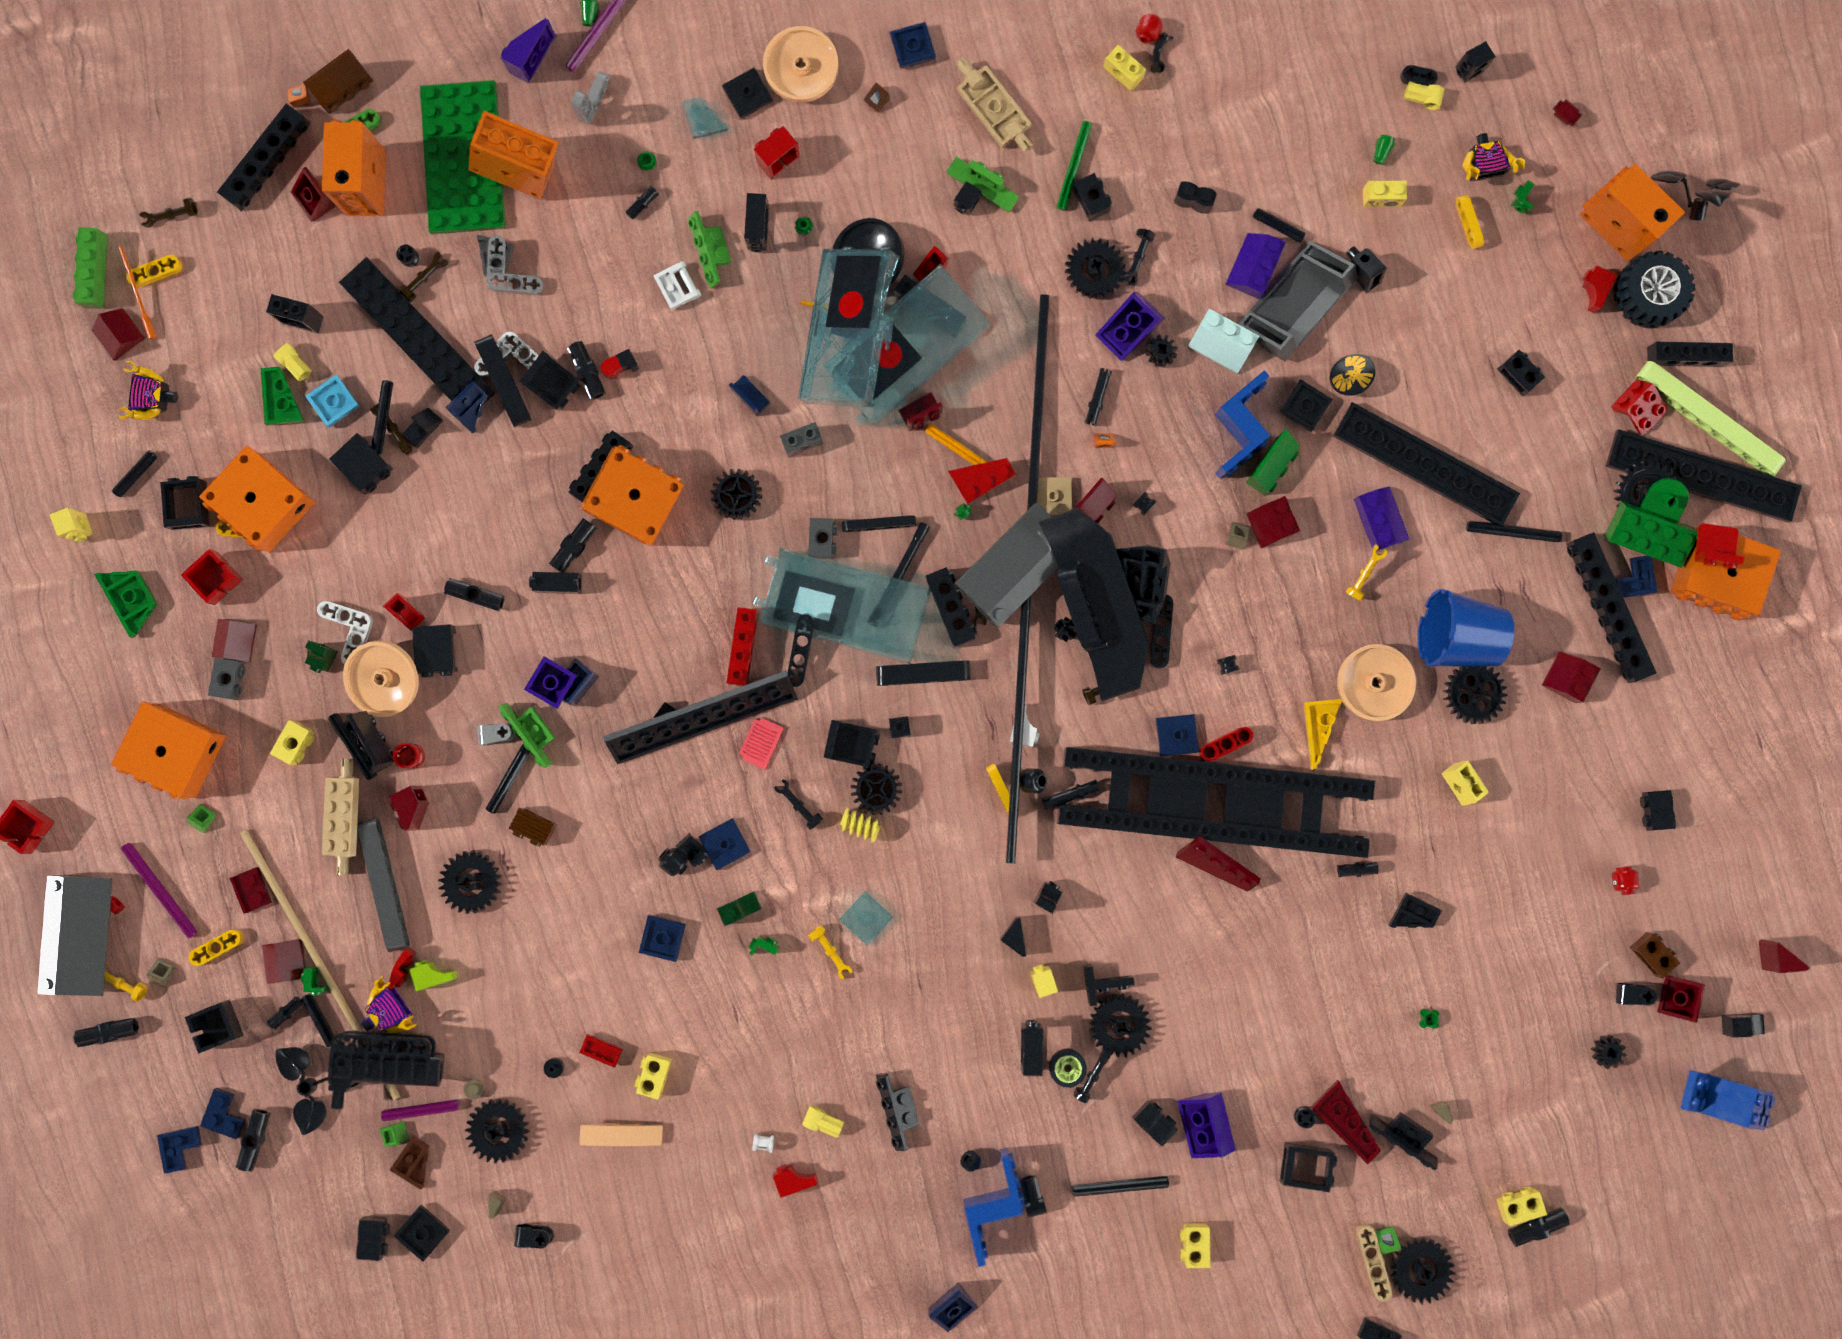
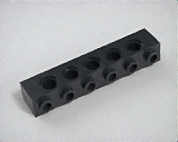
[217,103,310,211]

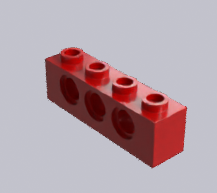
[726,607,759,686]

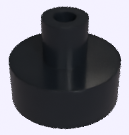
[543,1058,564,1078]
[960,1150,981,1172]

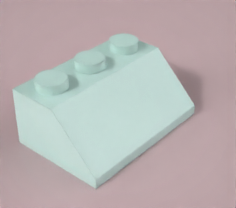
[1188,309,1259,374]

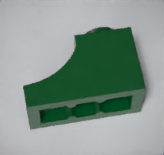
[305,640,338,673]
[717,892,762,926]

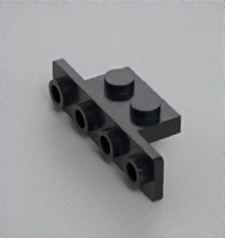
[876,1073,919,1151]
[1369,1112,1438,1170]

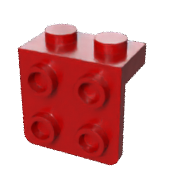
[1611,380,1667,435]
[1694,523,1744,569]

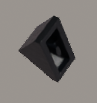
[1000,916,1026,957]

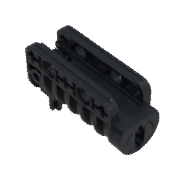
[328,1031,445,1109]

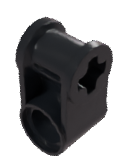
[1616,983,1658,1006]
[514,1224,554,1249]

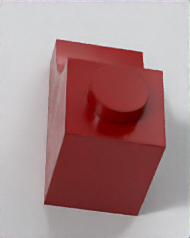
[1582,265,1617,313]
[773,1164,819,1198]

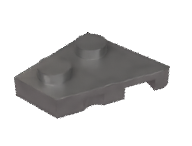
[477,235,514,280]

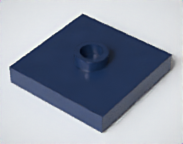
[890,22,936,69]
[1156,714,1199,756]
[698,818,751,870]
[638,915,686,962]

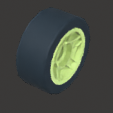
[1049,1049,1087,1088]

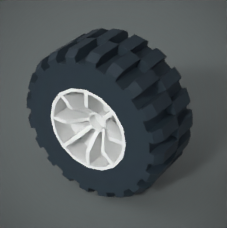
[1614,251,1695,328]

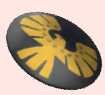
[1330,354,1376,396]

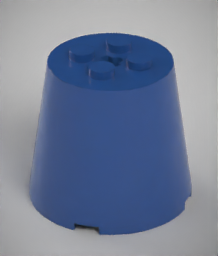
[1417,589,1514,666]

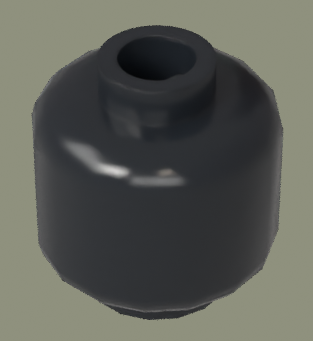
[1020,768,1047,793]
[658,848,688,876]

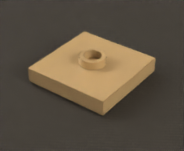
[1037,477,1072,516]

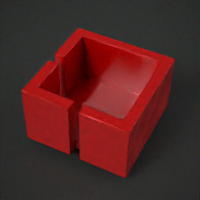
[754,126,800,179]
[181,549,243,605]
[0,800,55,854]

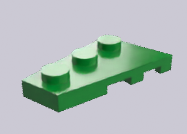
[260,367,305,426]

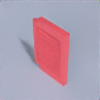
[739,718,784,770]

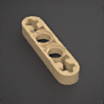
[1356,1224,1392,1302]

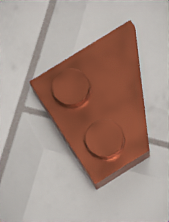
[390,1135,430,1190]

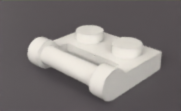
[653,261,701,311]

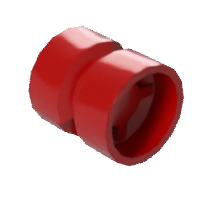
[393,743,425,769]

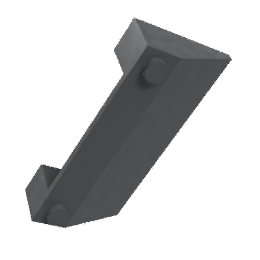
[1238,241,1358,362]
[955,502,1058,627]
[38,875,112,996]

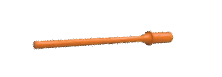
[119,246,156,339]

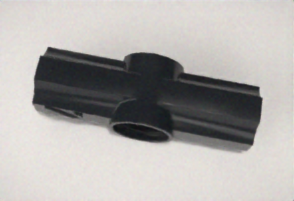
[567,341,606,400]
[549,518,597,573]
[444,578,505,612]
[73,1017,139,1047]
[235,1109,271,1172]
[1507,1208,1570,1247]

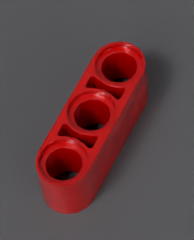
[1199,727,1254,761]

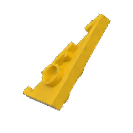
[1303,699,1342,769]

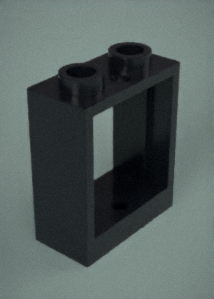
[744,193,769,253]
[266,294,323,334]
[160,476,209,530]
[1021,1020,1043,1076]
[1279,1142,1337,1193]

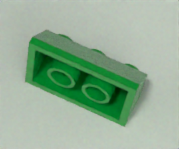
[1245,429,1300,495]

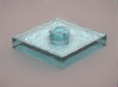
[839,891,893,946]

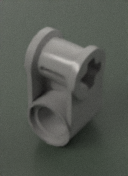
[477,724,516,746]

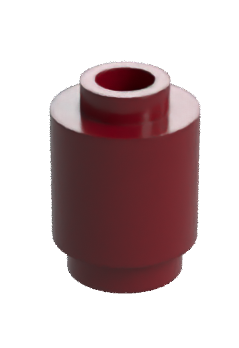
[1553,99,1583,127]

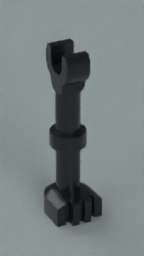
[1123,228,1155,286]
[774,780,823,830]
[1074,1047,1111,1103]

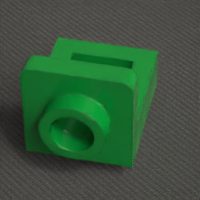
[1511,180,1534,214]
[748,936,780,955]
[301,967,329,996]

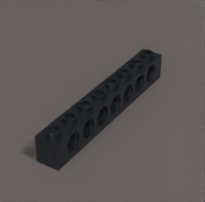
[1566,532,1657,683]

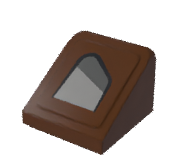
[864,82,890,113]

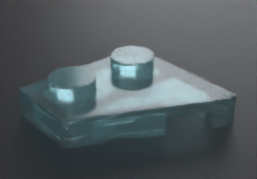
[682,97,728,139]

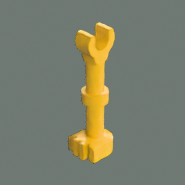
[1346,544,1387,601]
[808,925,853,980]
[105,968,149,1002]

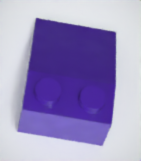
[501,18,556,83]
[1095,292,1165,361]

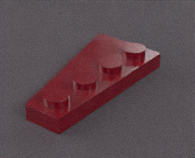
[1175,836,1261,892]
[1310,1080,1381,1165]

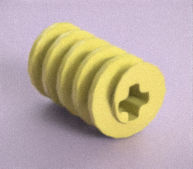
[839,808,882,843]

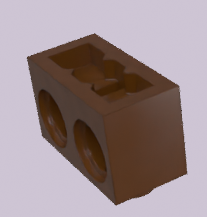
[1629,932,1680,979]

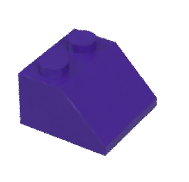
[524,656,577,709]

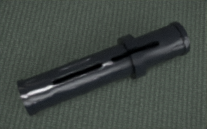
[1085,368,1112,426]
[1042,779,1100,810]

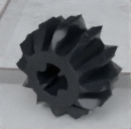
[1145,334,1178,367]
[1591,1035,1627,1069]

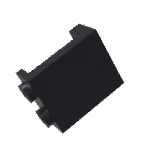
[519,351,581,410]
[329,433,393,495]
[412,624,458,677]
[823,720,880,767]

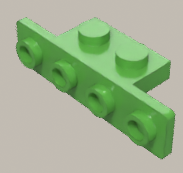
[947,157,1019,212]
[688,211,731,288]
[499,703,556,768]

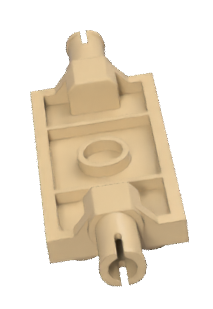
[955,57,1033,153]
[322,759,359,875]

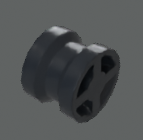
[396,244,419,267]
[1132,492,1157,516]
[1217,655,1240,675]
[1294,1106,1316,1129]

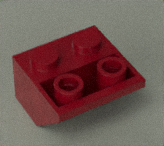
[389,786,429,831]

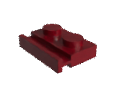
[230,867,272,914]

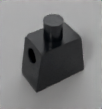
[1346,246,1387,294]

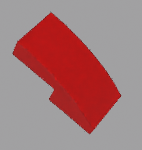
[388,948,416,989]

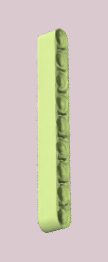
[1635,361,1786,477]

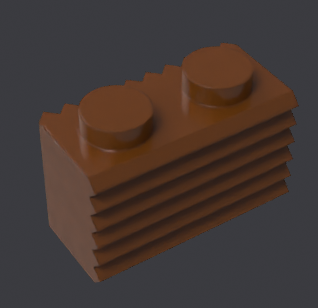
[509,808,557,847]

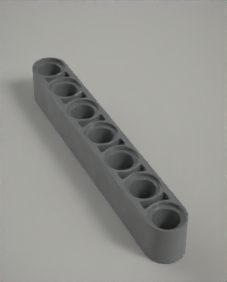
[357,818,410,952]

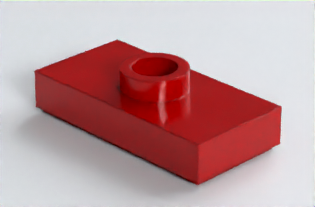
[579,1034,623,1068]

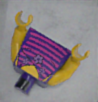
[361,976,417,1033]

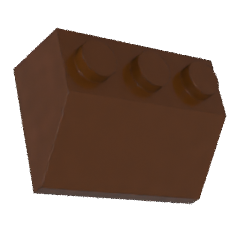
[303,49,373,114]

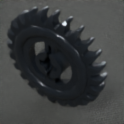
[1064,237,1127,299]
[1613,460,1677,507]
[438,850,502,914]
[1088,993,1152,1058]
[465,1098,530,1164]
[1390,1237,1456,1304]

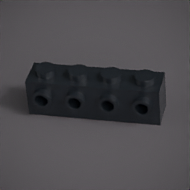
[568,430,634,502]

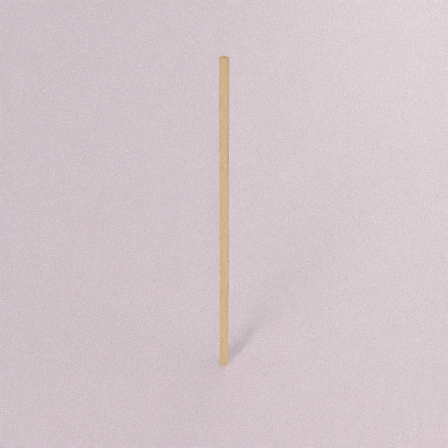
[240,830,401,1100]

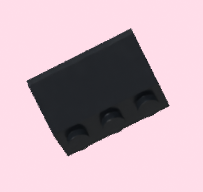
[343,711,394,775]

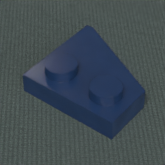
[445,381,488,434]

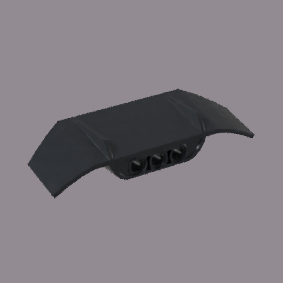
[1039,508,1149,701]

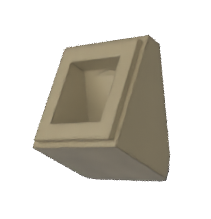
[1226,522,1250,550]
[146,958,176,987]
[1429,1101,1453,1124]
[489,1191,506,1219]

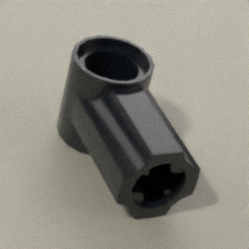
[1020,1175,1047,1218]

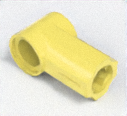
[1404,82,1445,110]
[273,342,312,381]
[802,1105,844,1138]

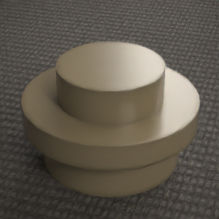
[464,1079,484,1099]

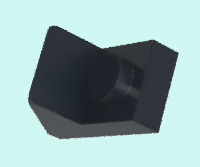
[402,407,443,448]

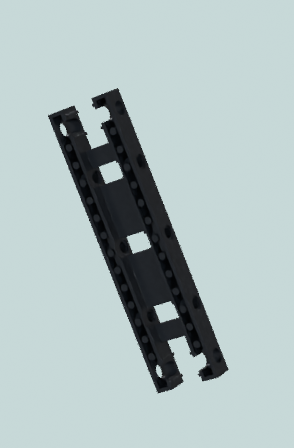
[1057,747,1375,858]

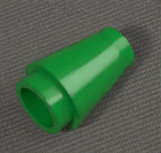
[580,0,599,27]
[1373,134,1395,165]

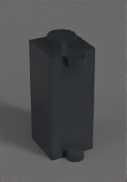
[529,572,582,594]

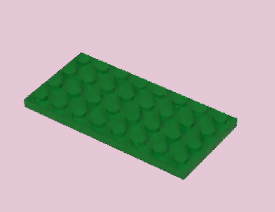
[420,80,506,235]

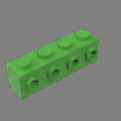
[73,228,107,309]

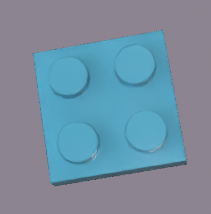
[305,374,360,428]

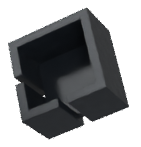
[184,1000,244,1054]

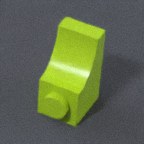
[409,960,458,991]

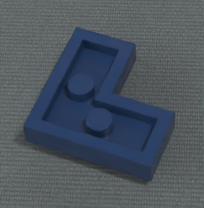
[1616,556,1658,598]
[200,1088,246,1139]
[157,1126,202,1174]

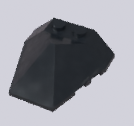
[1117,545,1170,624]

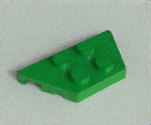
[94,570,158,638]

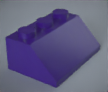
[1225,233,1286,299]
[1353,486,1410,552]
[1177,1092,1236,1158]

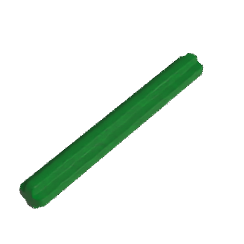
[1056,121,1092,211]

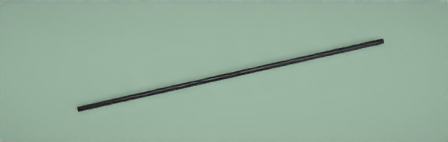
[1006,294,1049,864]

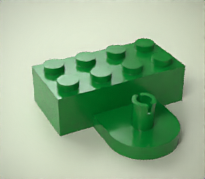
[1604,478,1698,568]

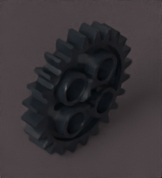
[1443,666,1508,724]

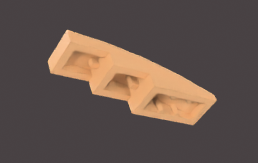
[579,1123,663,1146]

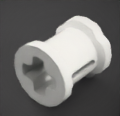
[752,1133,774,1153]

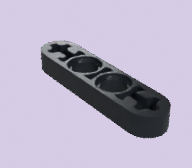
[842,515,916,532]
[1150,594,1173,669]
[787,613,815,687]

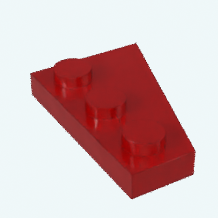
[948,458,1017,504]

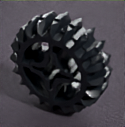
[711,469,763,520]
[851,763,902,815]

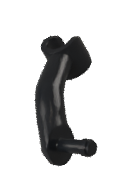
[1150,32,1173,73]

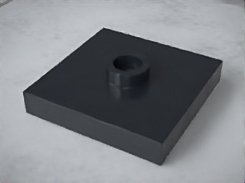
[722,67,773,119]
[1280,379,1333,432]
[394,1204,450,1262]

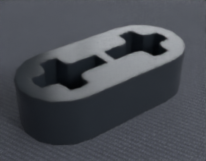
[1400,65,1438,86]

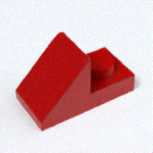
[913,246,949,287]
[383,593,425,631]

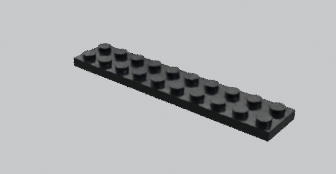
[339,257,496,403]
[1333,402,1520,526]
[1605,429,1802,523]
[603,670,798,765]

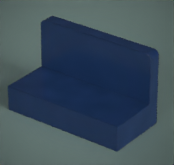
[729,375,770,416]

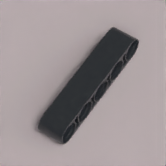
[474,334,532,428]
[876,660,971,686]

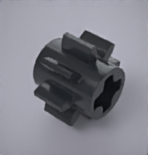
[1054,617,1077,642]

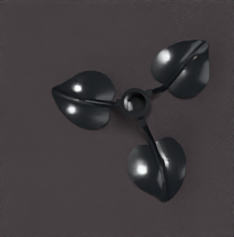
[1650,171,1740,221]
[275,1047,359,1135]

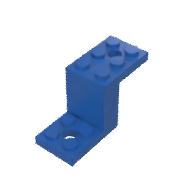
[1215,370,1270,479]
[1680,1070,1775,1130]
[963,1148,1025,1267]

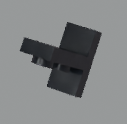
[1083,964,1134,1006]

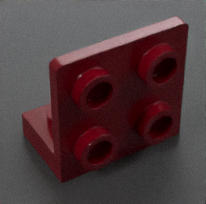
[898,392,943,431]

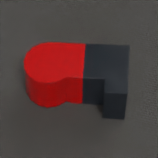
[600,349,640,379]

